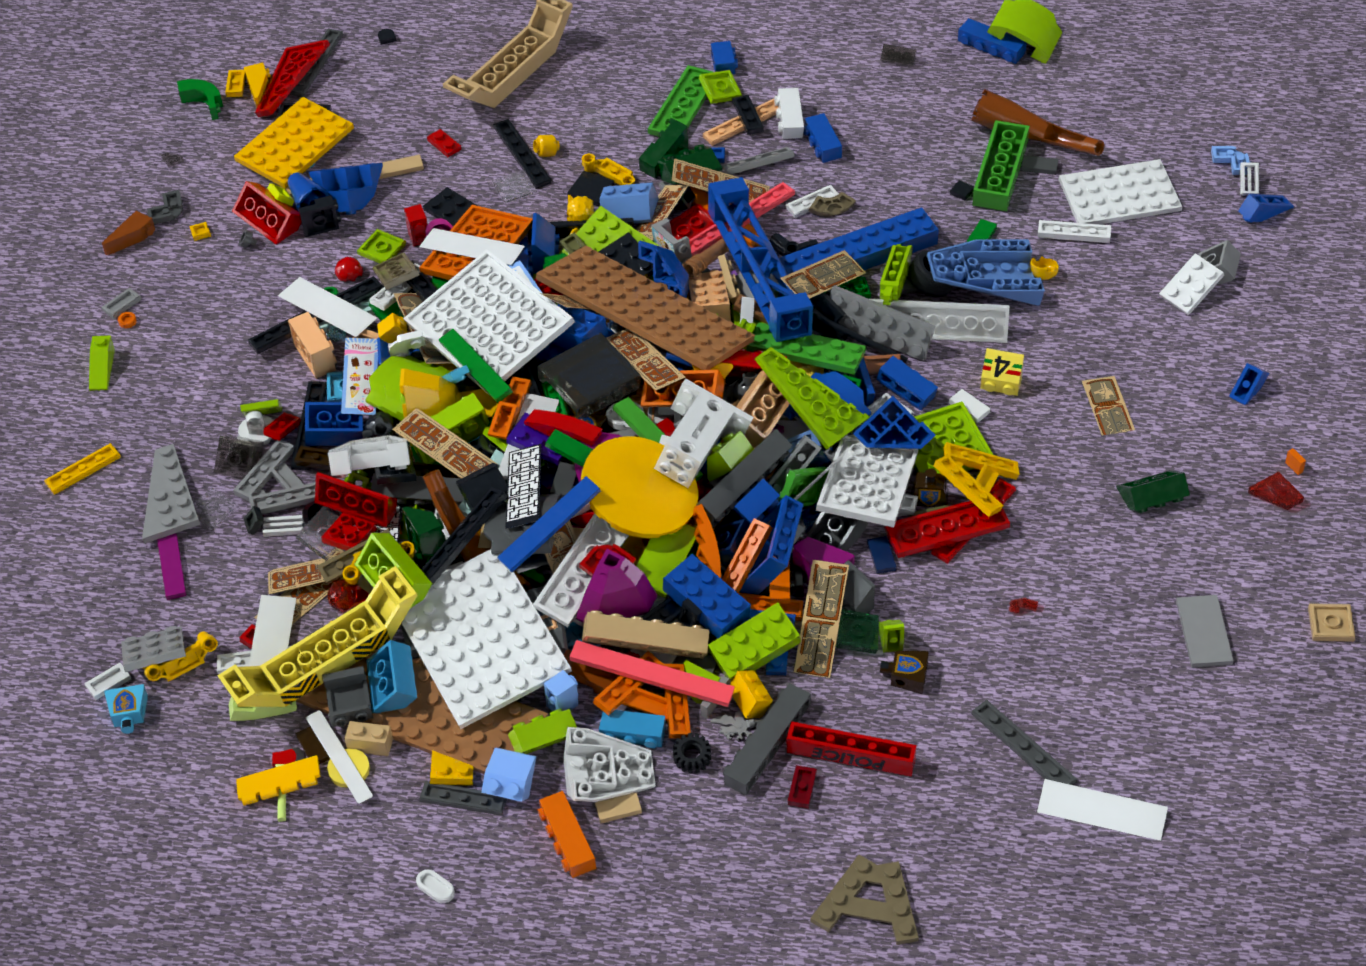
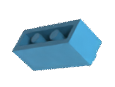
[599,710,666,748]

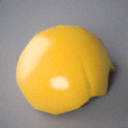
[1030,256,1059,280]

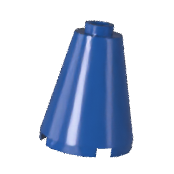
[287,172,329,212]

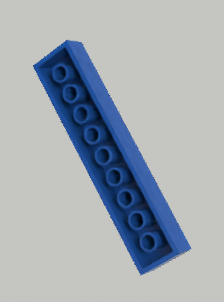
[772,207,939,297]

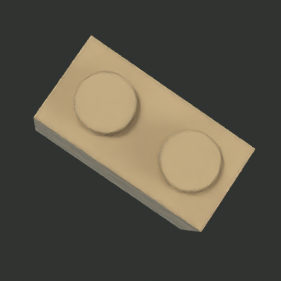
[344,721,393,756]

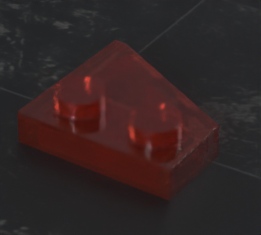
[1248,472,1304,510]

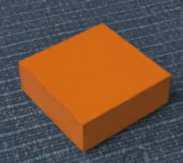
[1285,448,1306,475]

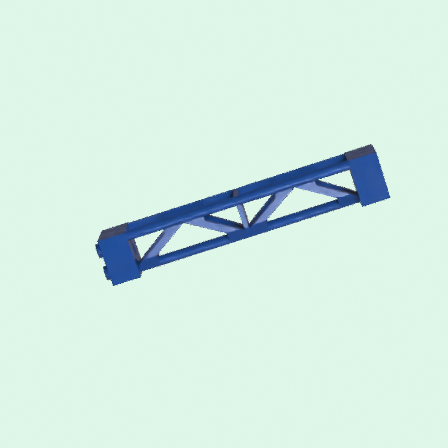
[708,177,813,342]

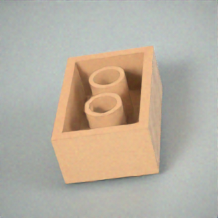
[288,312,337,379]

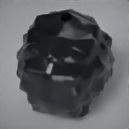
[362,411,397,439]

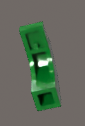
[177,79,223,120]

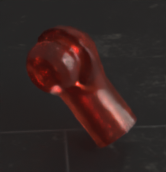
[1009,598,1039,613]

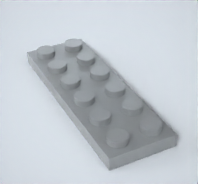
[829,285,936,361]

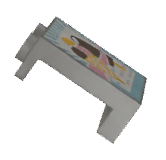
[651,218,692,265]

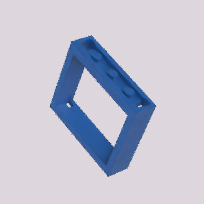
[739,495,803,595]

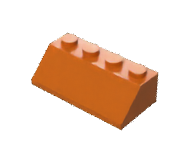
[640,370,725,407]

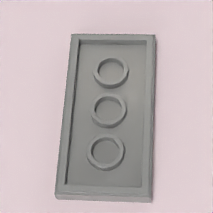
[1176,595,1233,668]

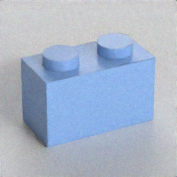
[544,670,579,712]

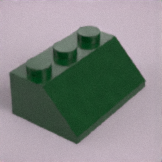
[658,144,722,185]
[1116,470,1190,513]
[402,507,446,567]

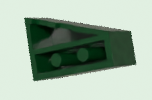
[639,118,689,179]

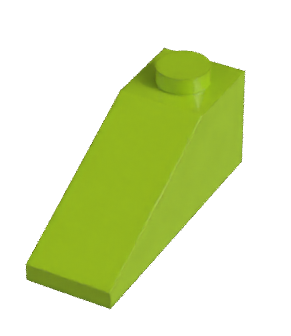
[89,335,115,391]

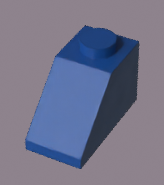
[1229,363,1270,405]

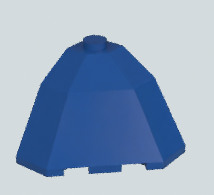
[309,163,383,215]
[638,240,689,298]
[853,396,935,449]

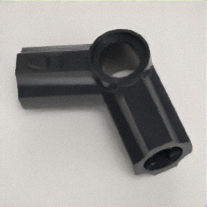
[769,233,818,256]

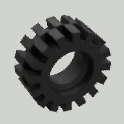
[673,733,711,774]

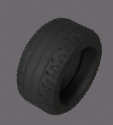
[908,251,953,297]

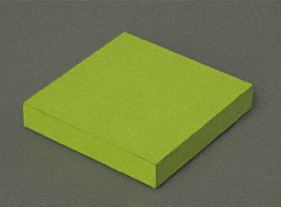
[699,70,742,104]
[357,229,407,264]
[240,399,282,416]

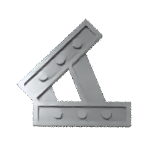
[233,440,315,514]

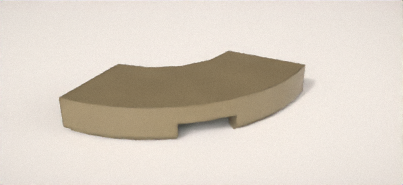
[808,192,856,217]

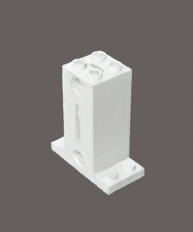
[654,379,754,488]

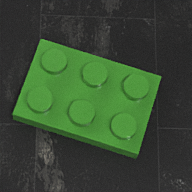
[779,467,829,507]

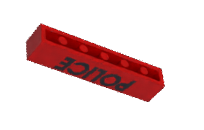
[787,721,917,777]

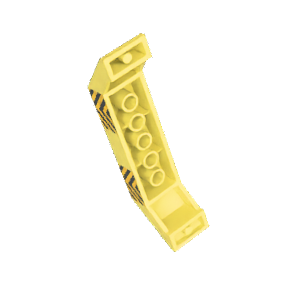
[217,566,417,707]

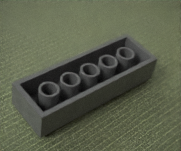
[691,429,793,528]

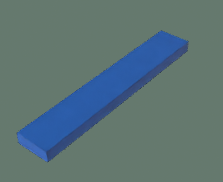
[497,476,601,573]

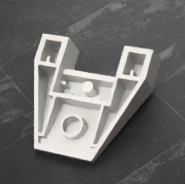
[328,435,410,478]

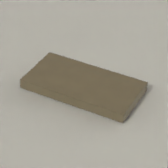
[372,253,420,290]

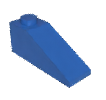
[1238,194,1294,223]

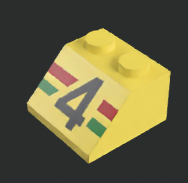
[980,348,1024,396]

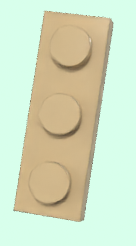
[718,254,741,305]

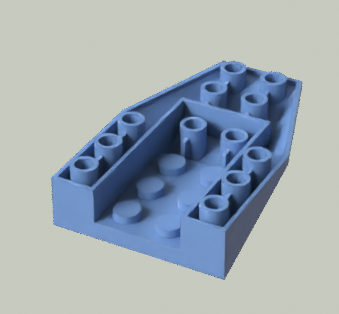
[927,239,1045,306]

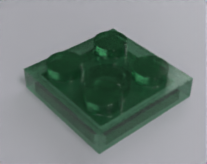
[836,609,879,654]

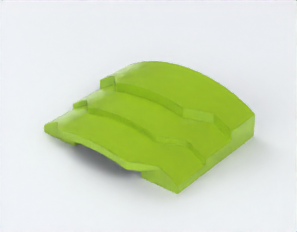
[987,0,1062,64]
[365,355,451,421]

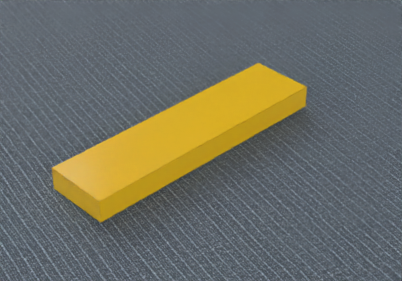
[44,443,121,495]

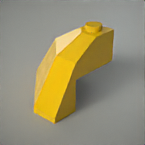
[399,368,462,446]

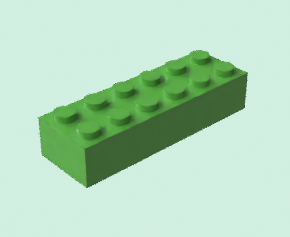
[972,120,1030,212]

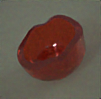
[327,579,357,613]

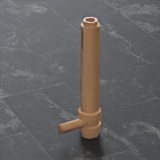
[683,235,743,277]

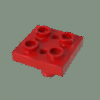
[321,513,377,551]

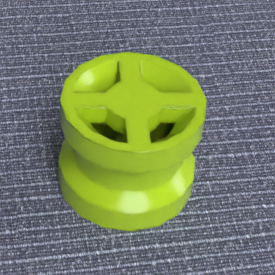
[739,318,757,334]

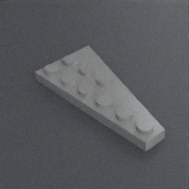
[142,444,200,544]

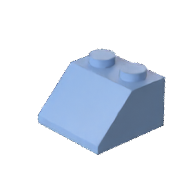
[481,747,536,802]

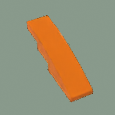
[488,376,531,439]
[692,504,721,578]
[769,546,790,604]

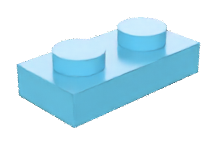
[442,365,470,384]

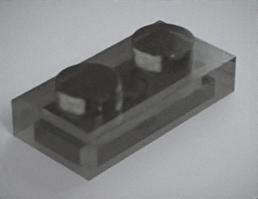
[880,44,917,66]

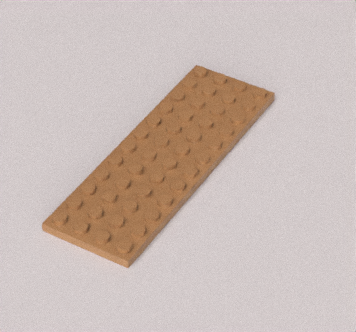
[536,245,755,370]
[296,649,548,775]

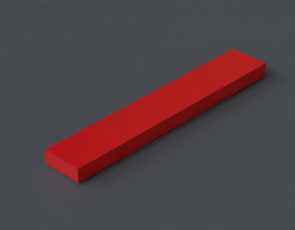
[931,478,1016,564]

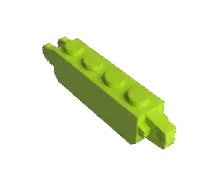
[880,244,912,305]

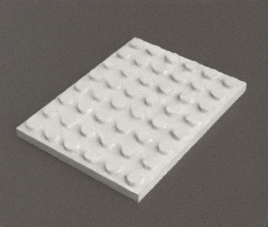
[403,249,575,393]
[401,549,572,730]

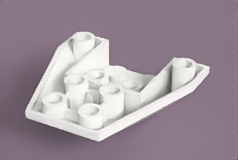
[564,727,656,802]

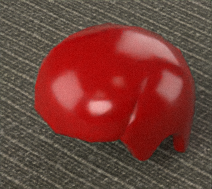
[335,256,364,282]

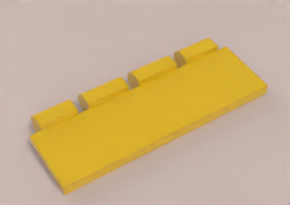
[236,755,321,806]

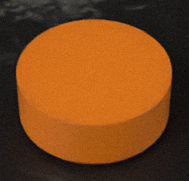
[118,312,137,328]

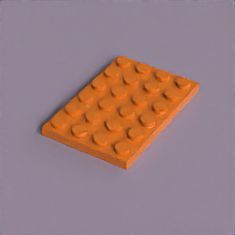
[419,205,533,280]

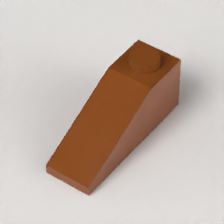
[102,211,155,255]

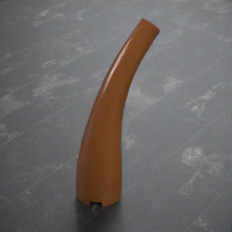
[971,89,1104,156]
[423,470,532,592]

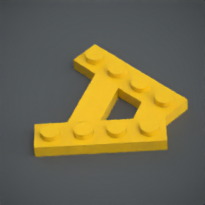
[933,442,1020,517]

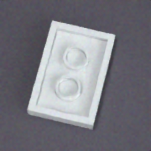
[1159,253,1224,315]

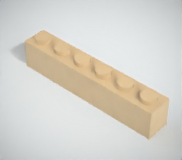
[582,611,709,659]

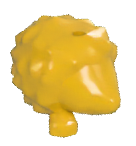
[567,195,594,221]

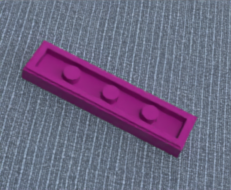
[157,533,187,600]

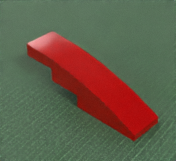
[524,409,602,446]

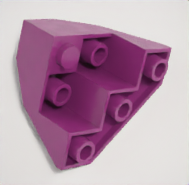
[576,549,658,623]

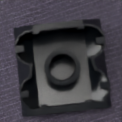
[456,463,507,511]

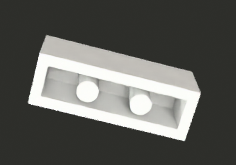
[774,88,804,139]

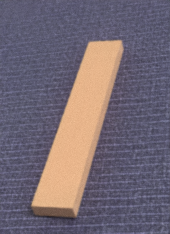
[703,99,778,146]

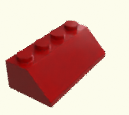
[232,181,301,245]
[720,348,787,378]
[315,472,397,528]

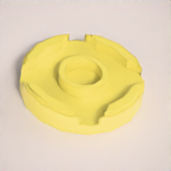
[327,749,370,787]

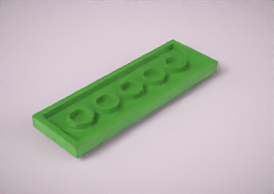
[648,65,713,137]
[747,322,866,375]

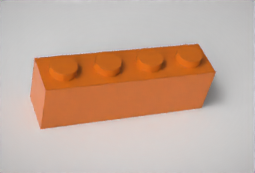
[537,791,596,878]

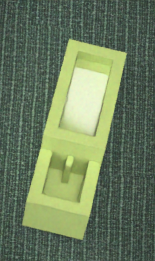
[229,697,297,721]

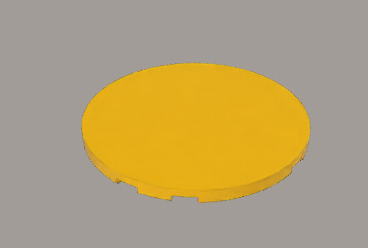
[581,436,698,538]

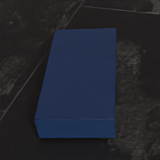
[867,536,896,574]

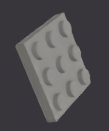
[121,626,186,672]

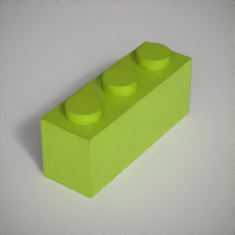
[508,709,577,754]

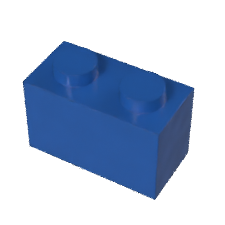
[711,41,738,75]

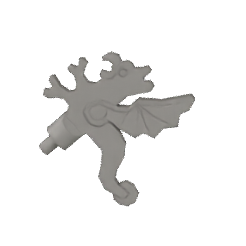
[710,705,759,741]

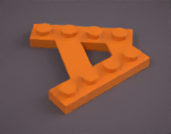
[593,651,691,739]

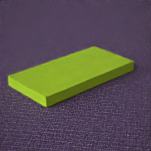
[636,524,696,598]

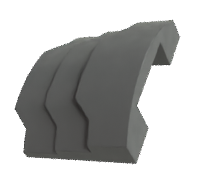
[483,493,563,555]

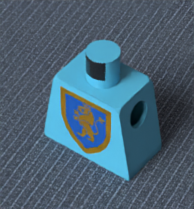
[104,684,148,734]

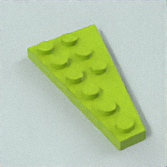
[755,347,870,450]

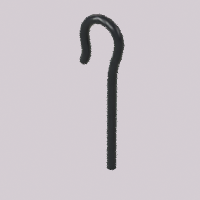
[812,306,908,364]

